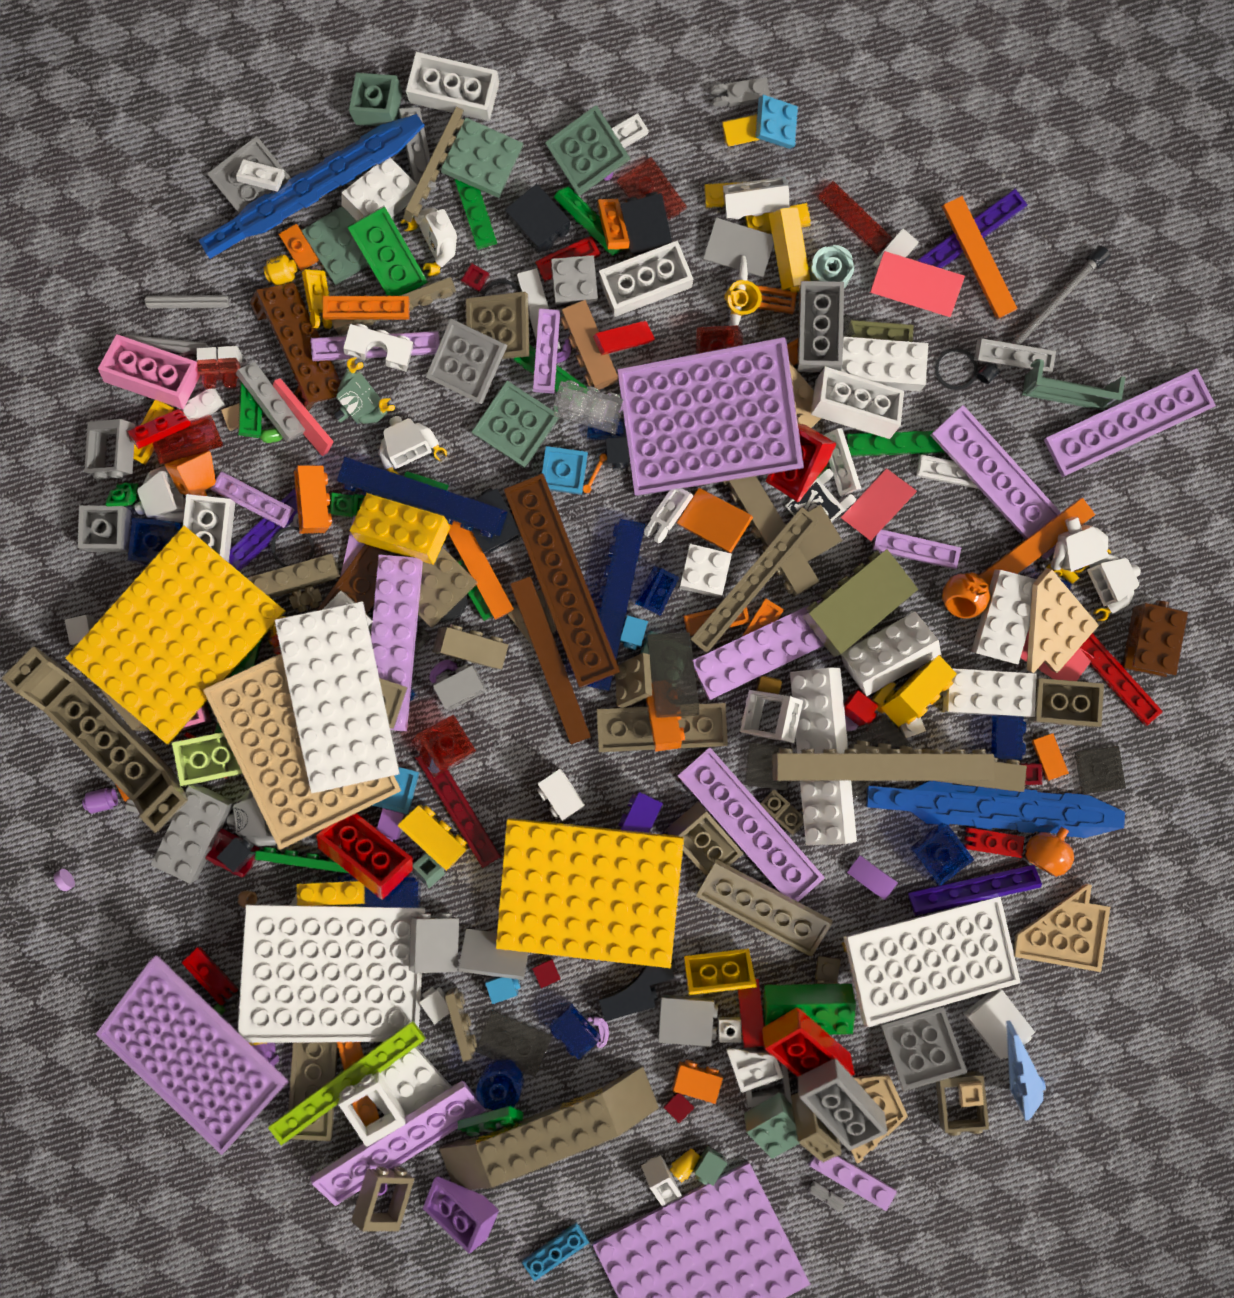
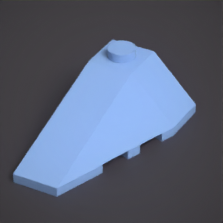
[1006,1021,1046,1120]

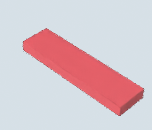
[273,378,333,456]

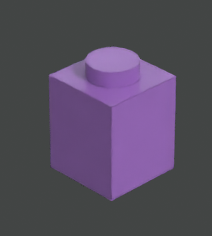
[377,808,407,842]

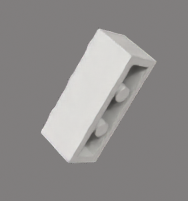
[723,176,790,219]

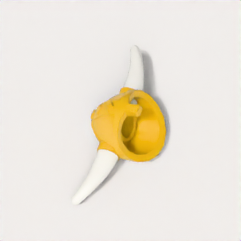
[725,255,762,344]

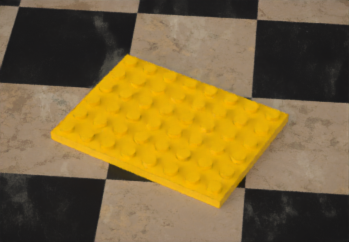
[65,526,285,744]
[496,818,684,968]

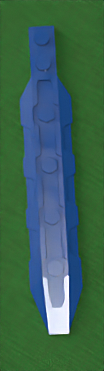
[199,114,424,259]
[866,781,1125,838]

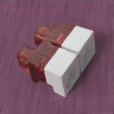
[197,346,242,389]

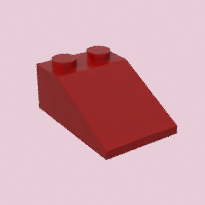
[765,424,837,502]

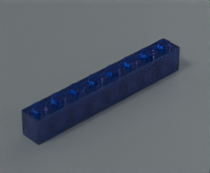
[337,457,508,538]
[584,519,645,692]

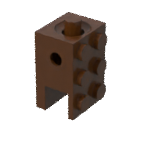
[1122,600,1188,678]

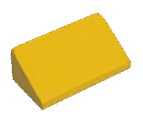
[722,114,761,146]

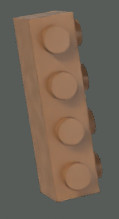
[560,300,618,391]

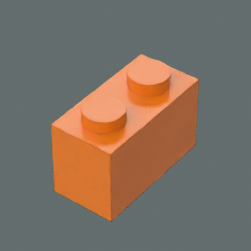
[672,1060,723,1104]

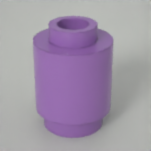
[82,788,118,814]

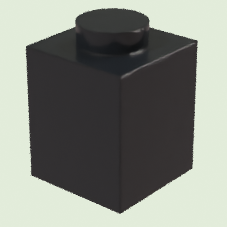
[606,437,629,471]
[217,837,256,872]

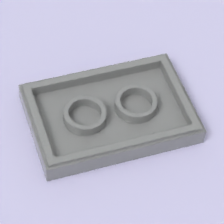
[703,218,774,278]
[458,929,528,980]

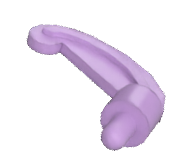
[587,1016,609,1048]

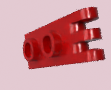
[127,409,191,449]
[963,827,1025,858]
[182,947,239,1005]

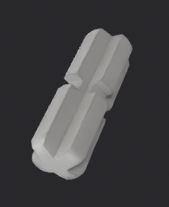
[808,1181,845,1211]

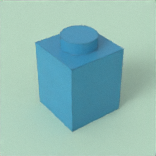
[620,615,648,650]
[485,977,521,1004]

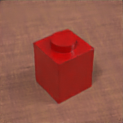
[844,690,878,726]

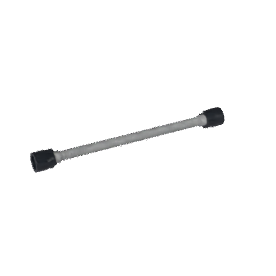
[976,245,1110,385]

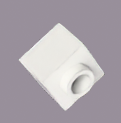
[718,1017,741,1043]

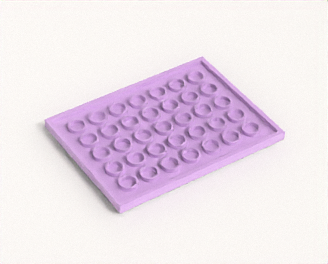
[618,337,804,496]
[96,956,288,1155]
[593,1161,810,1298]

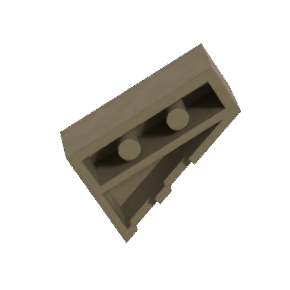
[432,624,508,670]

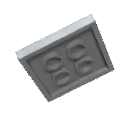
[207,136,291,213]
[426,319,508,404]
[881,1007,967,1092]

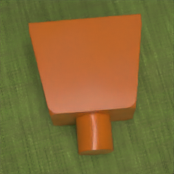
[165,449,216,496]

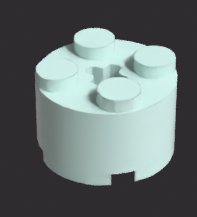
[809,245,854,288]

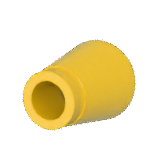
[669,1148,700,1182]

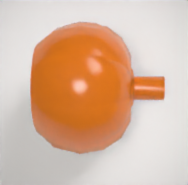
[942,572,991,618]
[1025,827,1074,877]

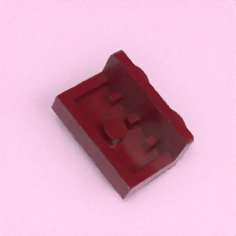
[205,829,260,878]

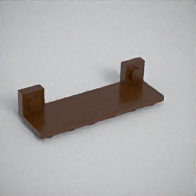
[250,283,341,412]

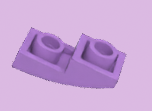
[847,855,898,900]

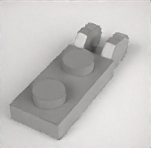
[710,77,770,107]

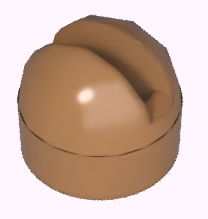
[238,891,257,908]

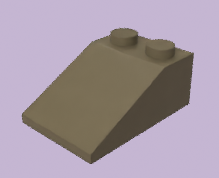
[666,801,744,876]

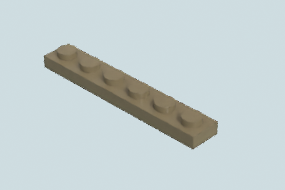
[403,106,464,223]
[332,277,456,335]

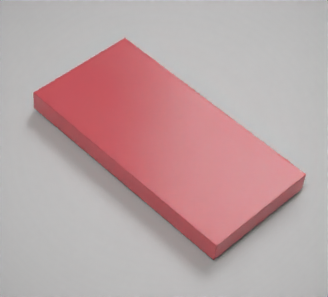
[870,251,965,317]

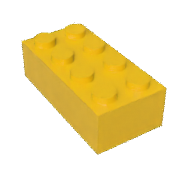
[349,493,450,565]

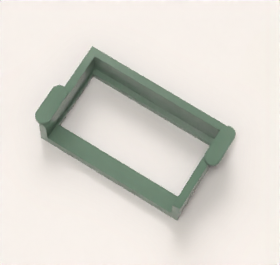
[1022,359,1125,411]

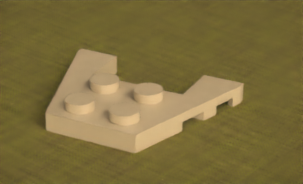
[851,1074,908,1164]

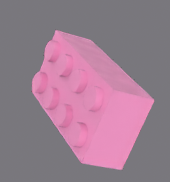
[98,334,201,409]

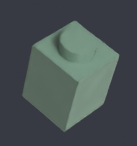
[412,853,445,889]
[694,1145,727,1186]

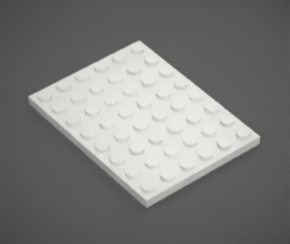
[238,905,425,1043]

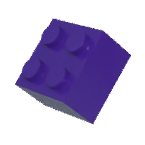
[618,791,663,833]

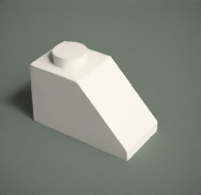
[641,1155,682,1207]

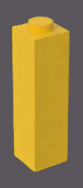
[769,207,811,293]

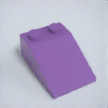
[423,1176,499,1253]

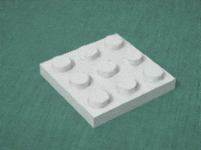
[367,1047,452,1116]

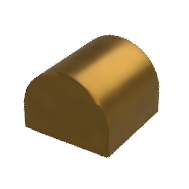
[756,675,782,695]

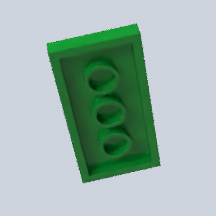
[347,205,428,296]

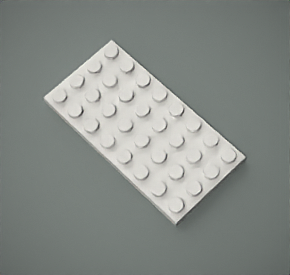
[275,602,400,793]
[844,897,1020,1027]

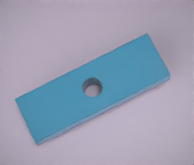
[522,1222,589,1282]

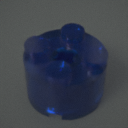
[476,1060,524,1111]

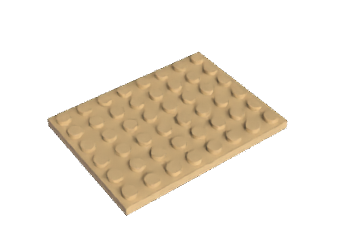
[203,654,401,850]

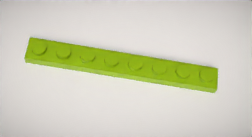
[268,1020,426,1145]

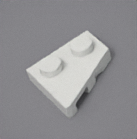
[726,1048,783,1093]

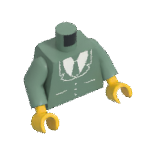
[333,357,395,424]

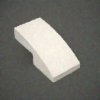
[873,229,919,269]

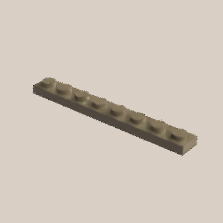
[691,507,819,653]

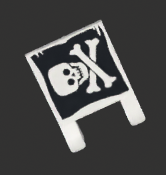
[785,469,856,522]

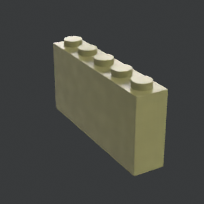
[802,549,918,657]

